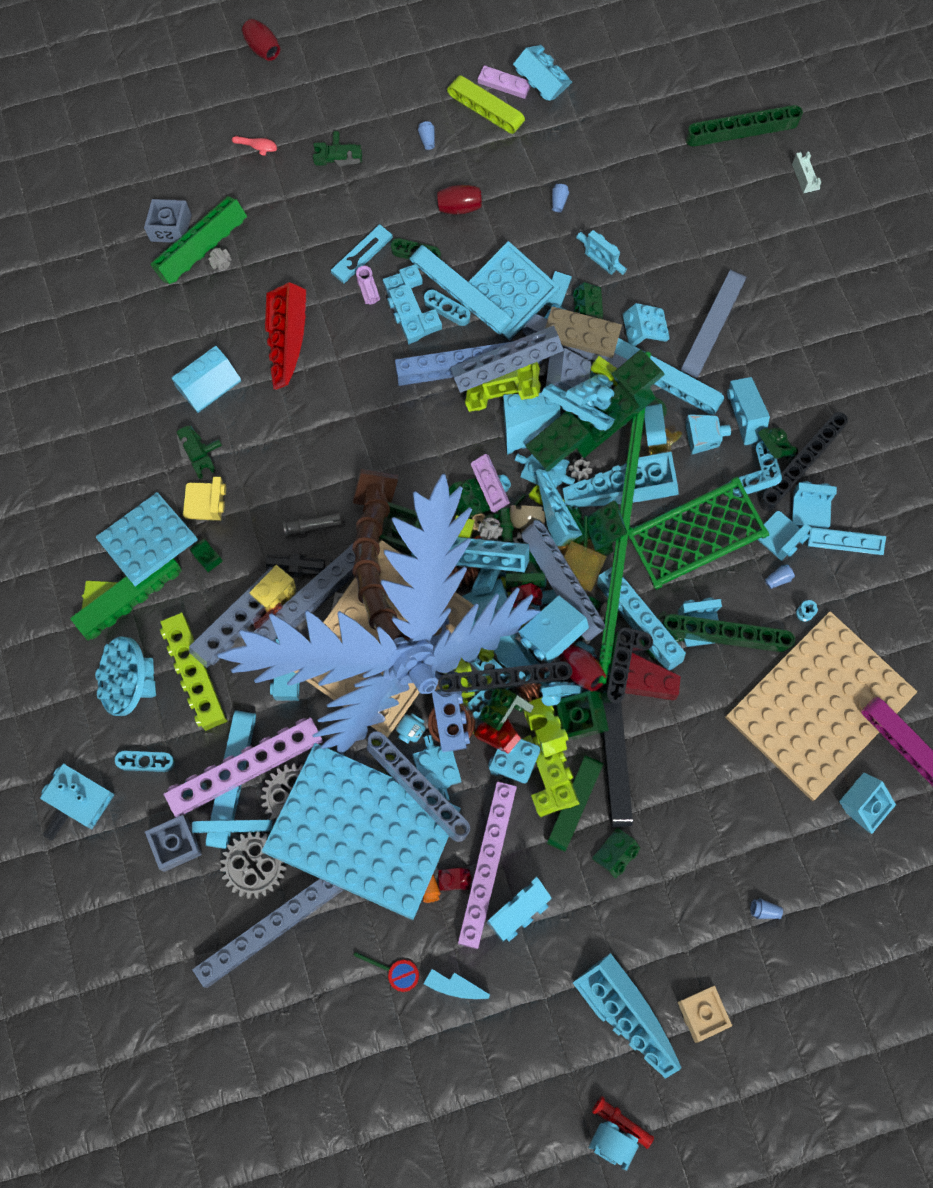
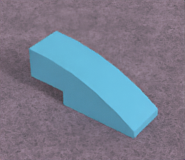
[424,969,490,999]

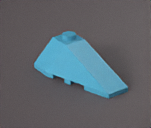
[536,469,582,546]

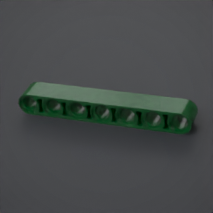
[686,105,803,147]
[661,614,795,652]

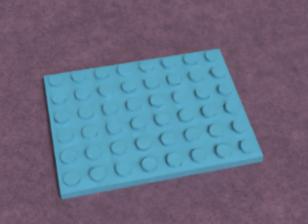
[262,743,461,920]

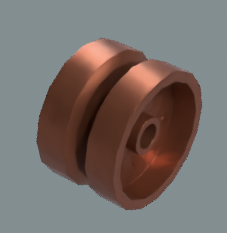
[428,704,476,742]

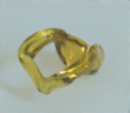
[649,428,682,455]

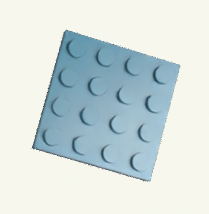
[469,241,560,341]
[96,492,198,586]

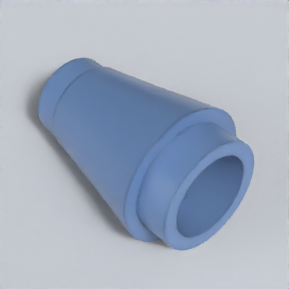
[418,121,435,150]
[552,184,569,212]
[765,564,795,589]
[750,898,783,919]

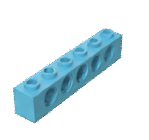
[412,537,529,572]
[597,567,686,671]

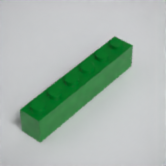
[150,196,247,284]
[70,559,182,641]

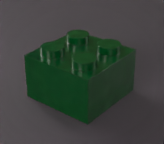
[379,502,421,555]
[557,691,609,740]

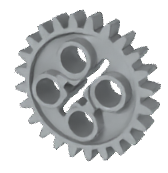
[261,764,303,821]
[220,832,287,899]

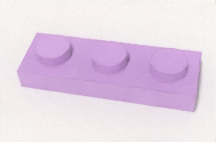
[478,66,531,99]
[470,454,510,512]

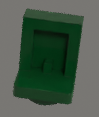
[190,539,223,573]

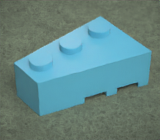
[727,377,770,445]

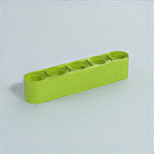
[447,75,525,134]

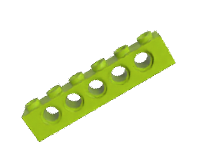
[160,613,227,731]

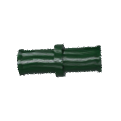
[499,508,514,543]

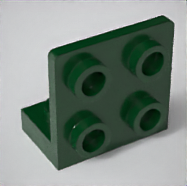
[449,478,491,519]
[588,501,627,556]
[506,551,545,589]
[479,688,534,731]

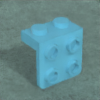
[623,303,669,346]
[792,481,837,529]
[757,511,811,561]
[678,598,722,647]
[488,739,540,784]

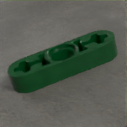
[391,238,441,260]

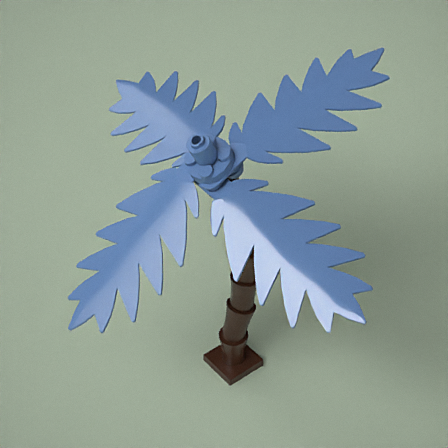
[217,469,541,755]

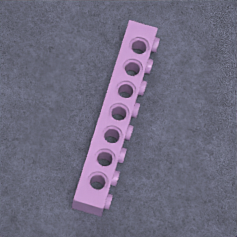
[164,718,323,817]
[458,782,516,949]

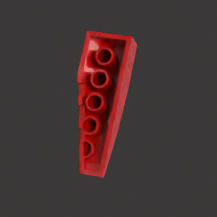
[265,282,306,390]

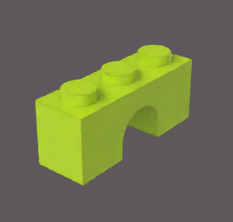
[523,697,568,757]

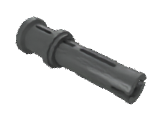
[282,513,341,537]

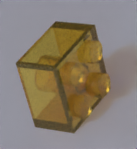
[564,541,607,592]

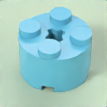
[588,1121,639,1171]

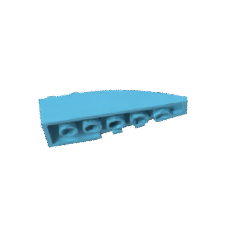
[563,452,679,507]
[573,953,682,1078]

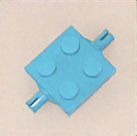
[577,230,627,275]
[515,454,575,488]
[412,735,462,801]

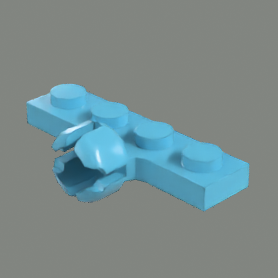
[565,374,615,410]
[541,384,615,431]
[540,682,590,706]

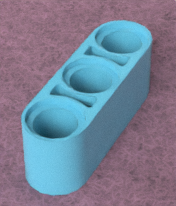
[644,404,667,446]

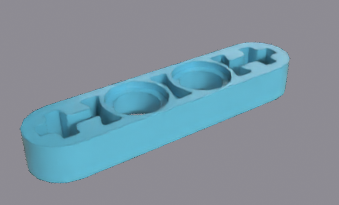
[192,820,272,833]

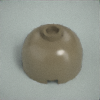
[510,505,546,533]

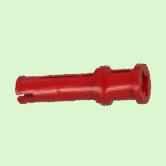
[592,1096,654,1149]

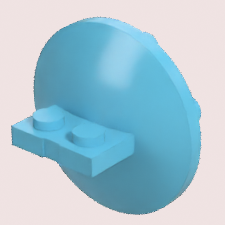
[95,637,156,716]

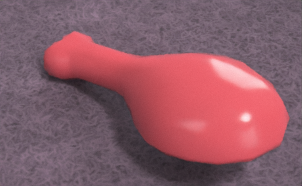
[232,136,277,156]

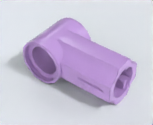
[356,266,380,305]

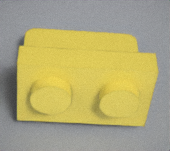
[183,477,226,520]
[250,565,296,616]

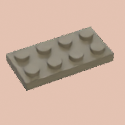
[545,307,622,358]

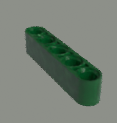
[547,755,604,852]

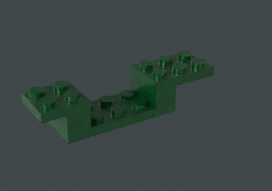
[525,349,665,472]

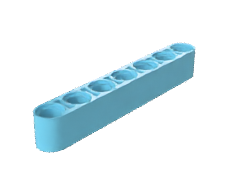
[409,245,512,334]
[206,710,256,849]

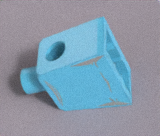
[685,415,731,454]

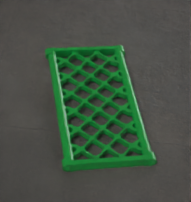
[628,477,770,590]

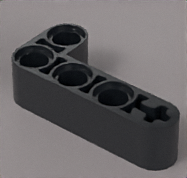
[601,628,653,705]

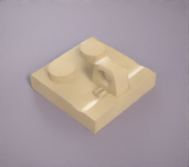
[678,986,732,1043]

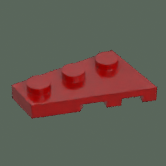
[473,718,521,754]

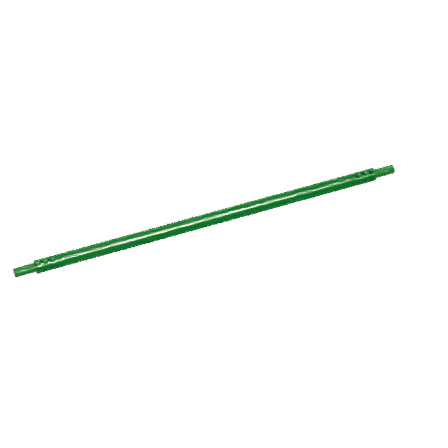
[598,352,651,684]

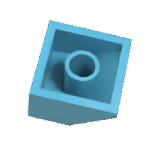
[840,773,896,834]

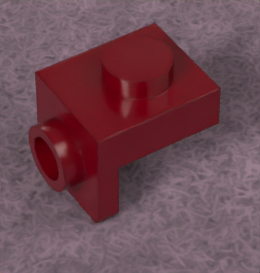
[511,583,543,608]
[439,868,472,891]

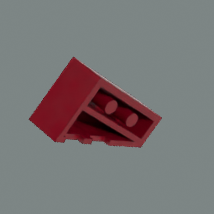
[621,653,681,701]

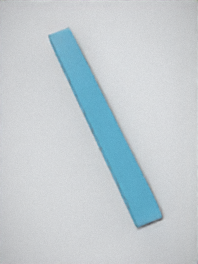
[544,305,724,415]

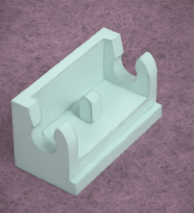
[792,152,821,193]

